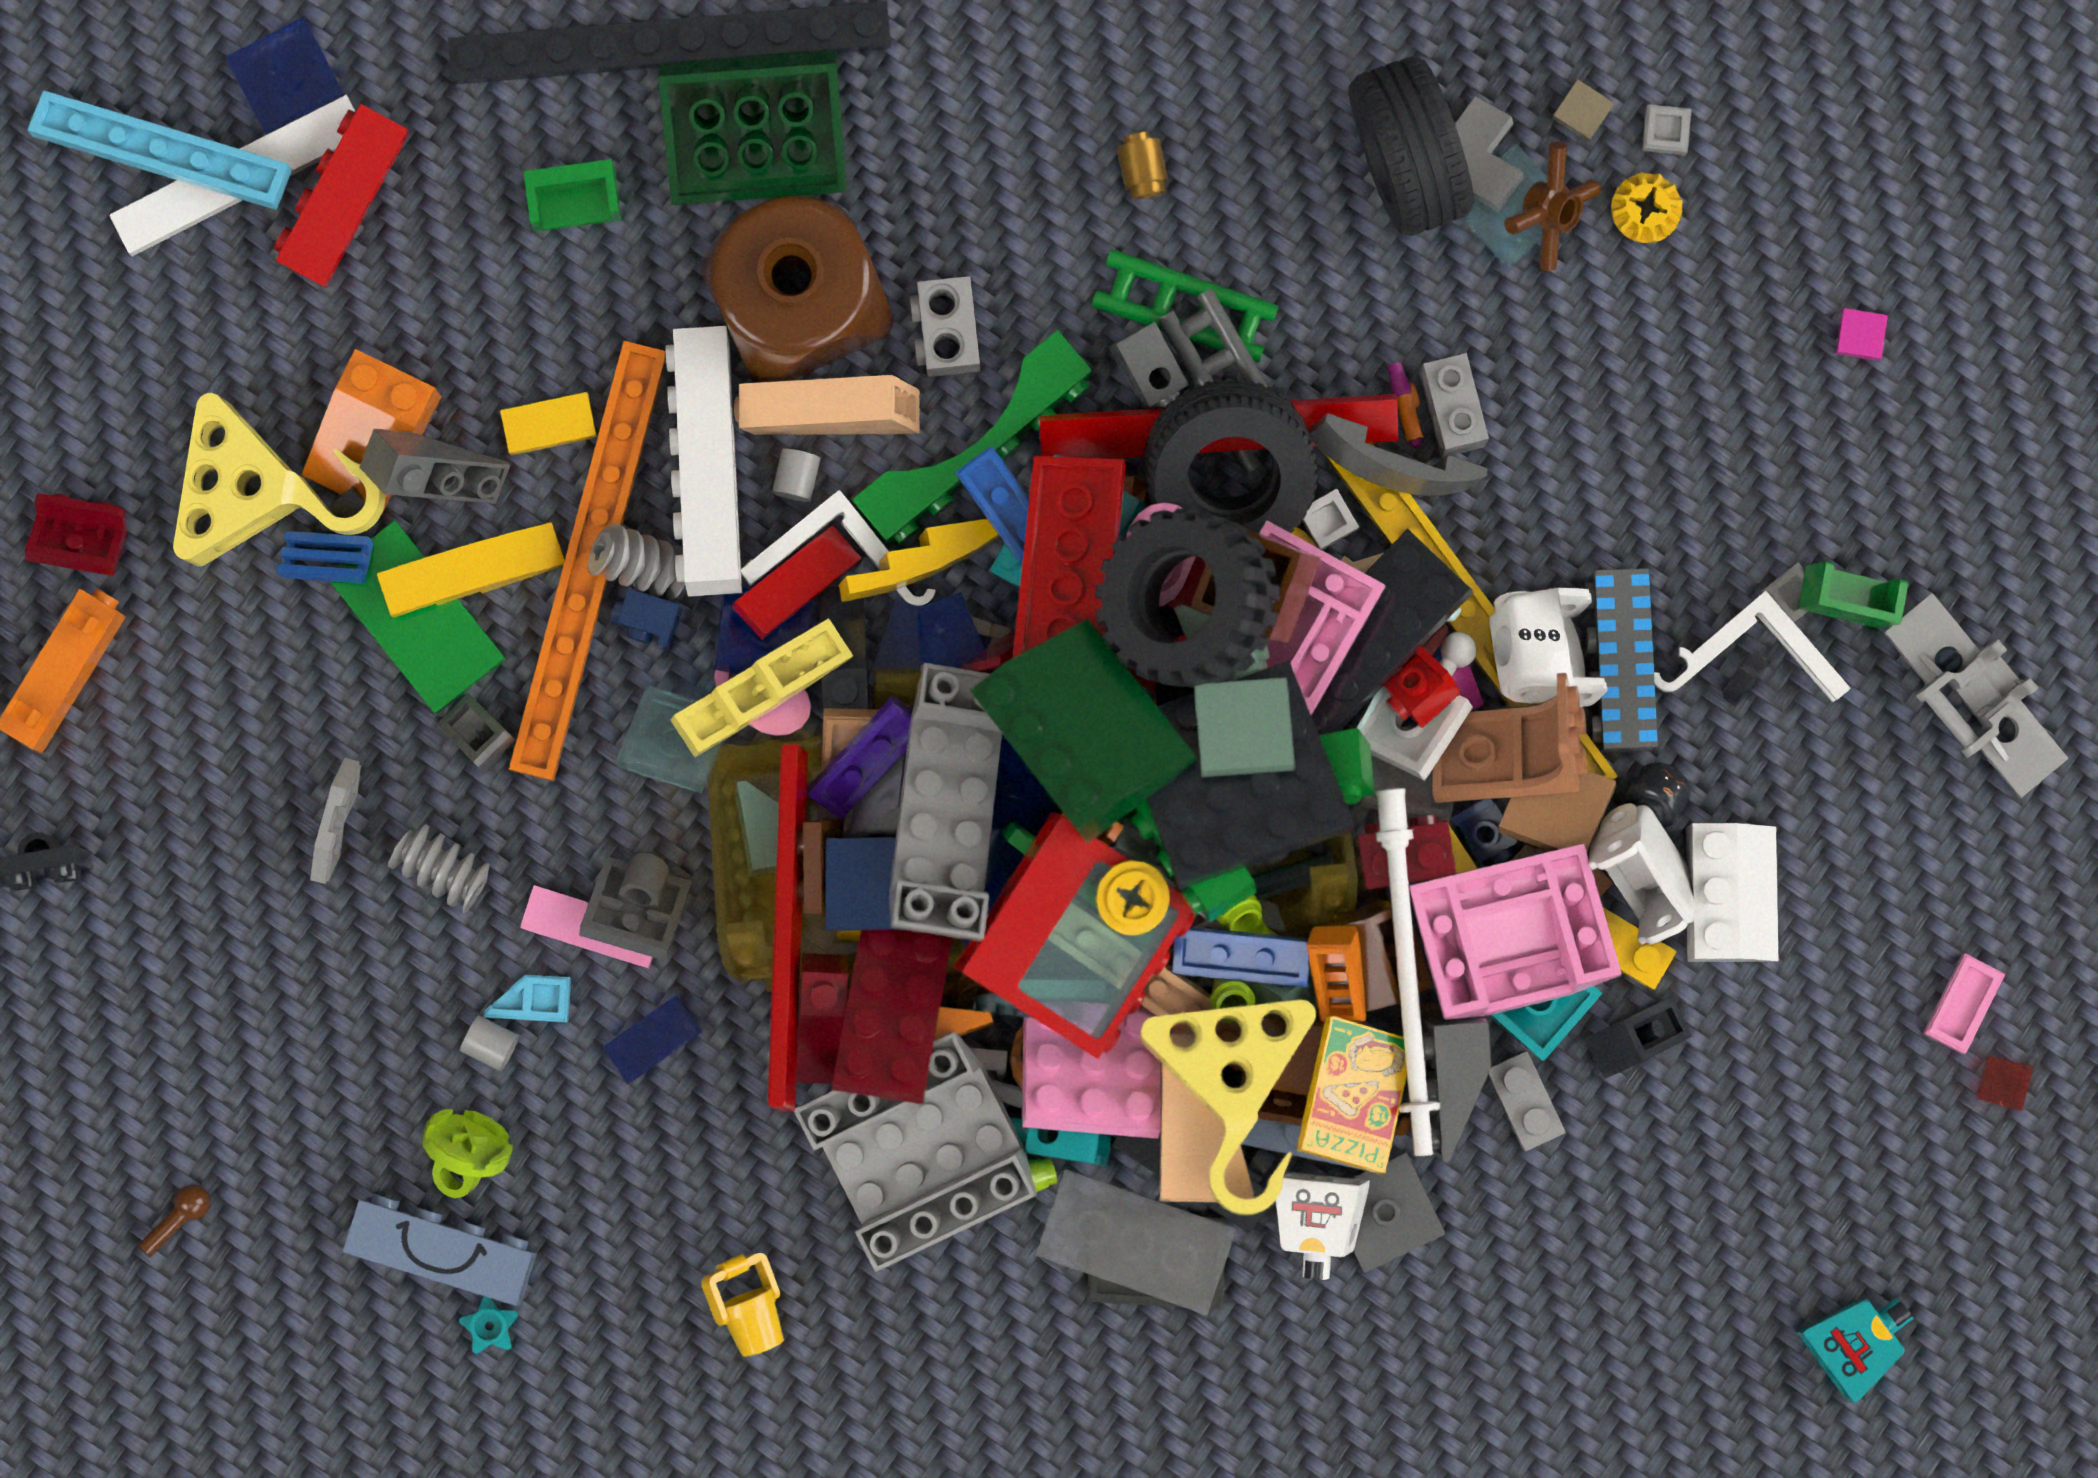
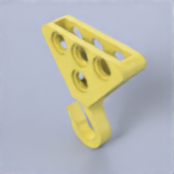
[173,393,385,566]
[1139,1000,1316,1215]

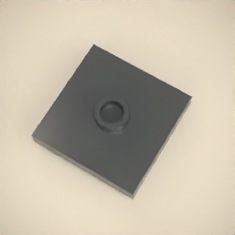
[1353,1152,1445,1273]

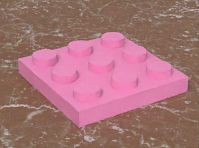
[1022,998,1161,1138]

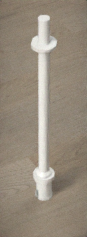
[1376,789,1440,1156]

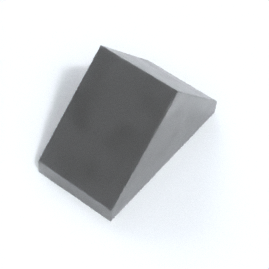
[437,693,516,773]

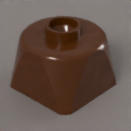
[700,196,894,383]

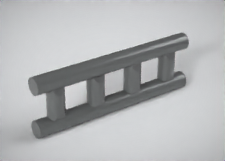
[1158,288,1268,474]

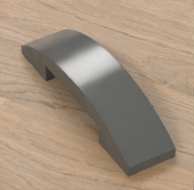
[1308,413,1488,496]

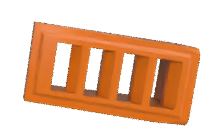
[1306,926,1366,1022]

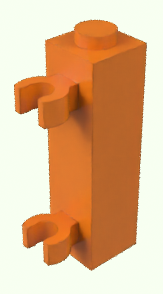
[0,588,126,754]

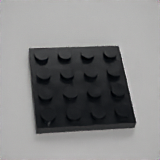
[1145,661,1354,890]

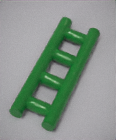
[1092,249,1279,363]

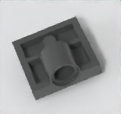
[579,853,692,961]

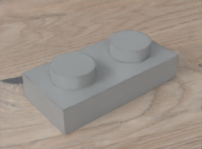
[1488,1051,1566,1152]

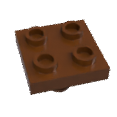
[797,818,843,914]

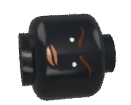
[1625,762,1691,828]

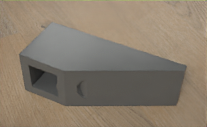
[359,429,510,504]

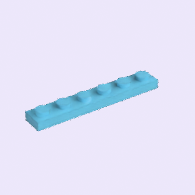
[28,90,292,210]

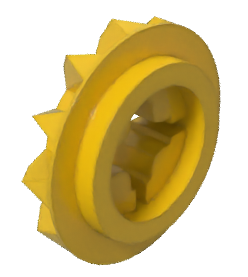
[1611,172,1683,243]
[1095,860,1169,935]

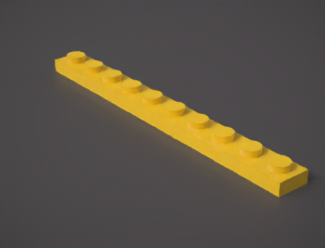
[1320,443,1618,780]

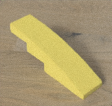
[670,618,853,757]

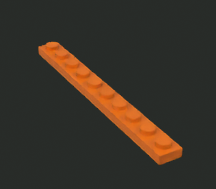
[509,341,666,782]

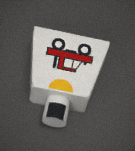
[1276,1171,1370,1280]

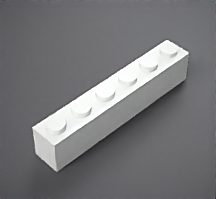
[666,326,742,596]

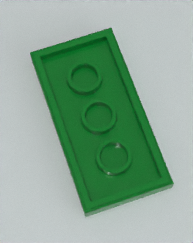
[330,520,506,715]

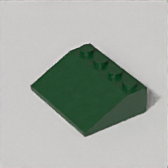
[658,50,847,205]
[970,619,1197,844]

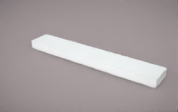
[109,95,356,256]

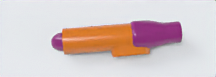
[1387,362,1424,448]

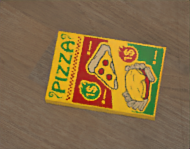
[1296,1016,1407,1174]

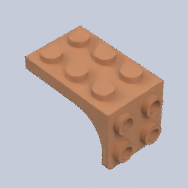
[1432,672,1587,803]

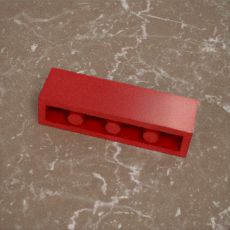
[273,104,409,289]

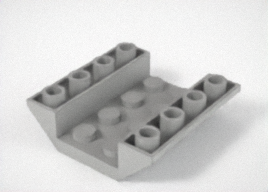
[794,1031,1037,1272]

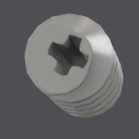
[587,523,685,601]
[388,824,490,915]

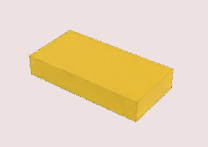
[500,392,597,456]

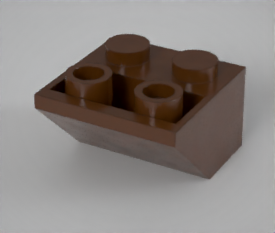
[1303,901,1433,1012]
[1235,1014,1325,1126]

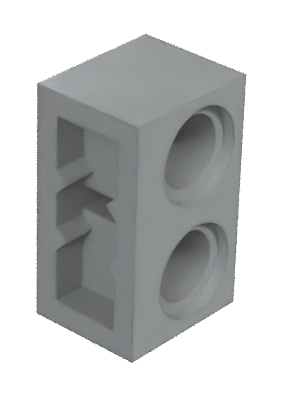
[910,276,981,377]
[1419,353,1489,458]

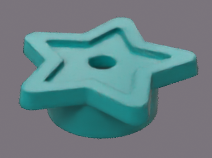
[459,1296,518,1354]

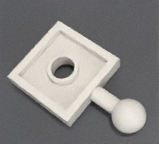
[1361,632,1476,781]

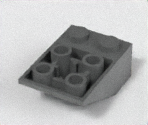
[1420,1012,1491,1162]

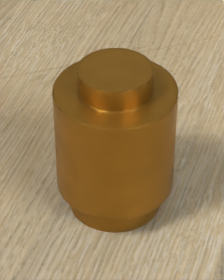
[1116,132,1168,200]

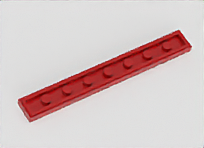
[1039,394,1398,459]
[767,744,808,1112]

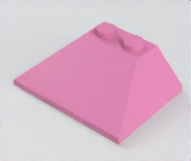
[1260,521,1386,715]
[1408,844,1622,1019]

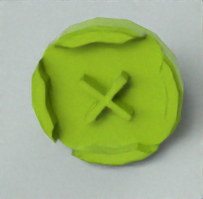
[422,1109,513,1198]

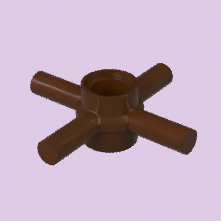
[1504,142,1601,271]

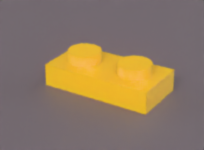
[1602,907,1677,991]

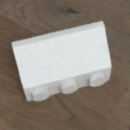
[1685,823,1778,962]

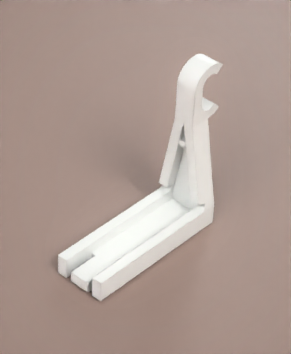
[741,490,936,606]
[1654,591,1851,703]

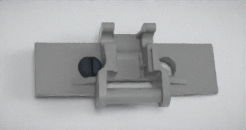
[1883,593,2068,798]

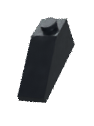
[819,586,870,710]

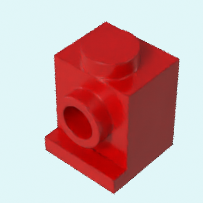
[1384,646,1462,728]

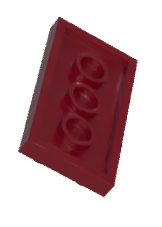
[832,930,952,1104]

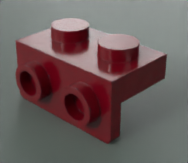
[25,493,128,576]
[1356,815,1457,890]

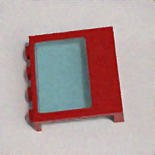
[953,812,1195,1059]

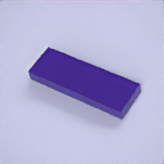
[807,696,913,820]

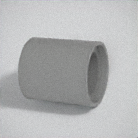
[772,449,821,502]
[460,1015,519,1072]

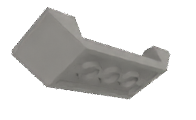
[889,663,1002,941]

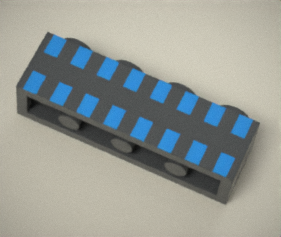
[1583,569,1658,753]

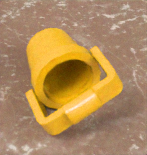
[701,1253,784,1357]

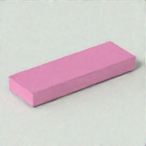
[520,885,653,969]

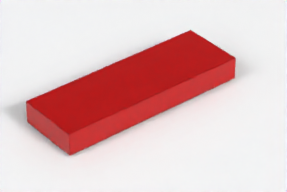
[732,525,861,640]

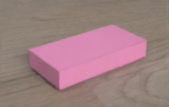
[1923,953,2005,1054]

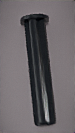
[1250,846,1342,901]

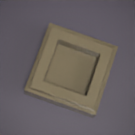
[1552,80,1615,143]

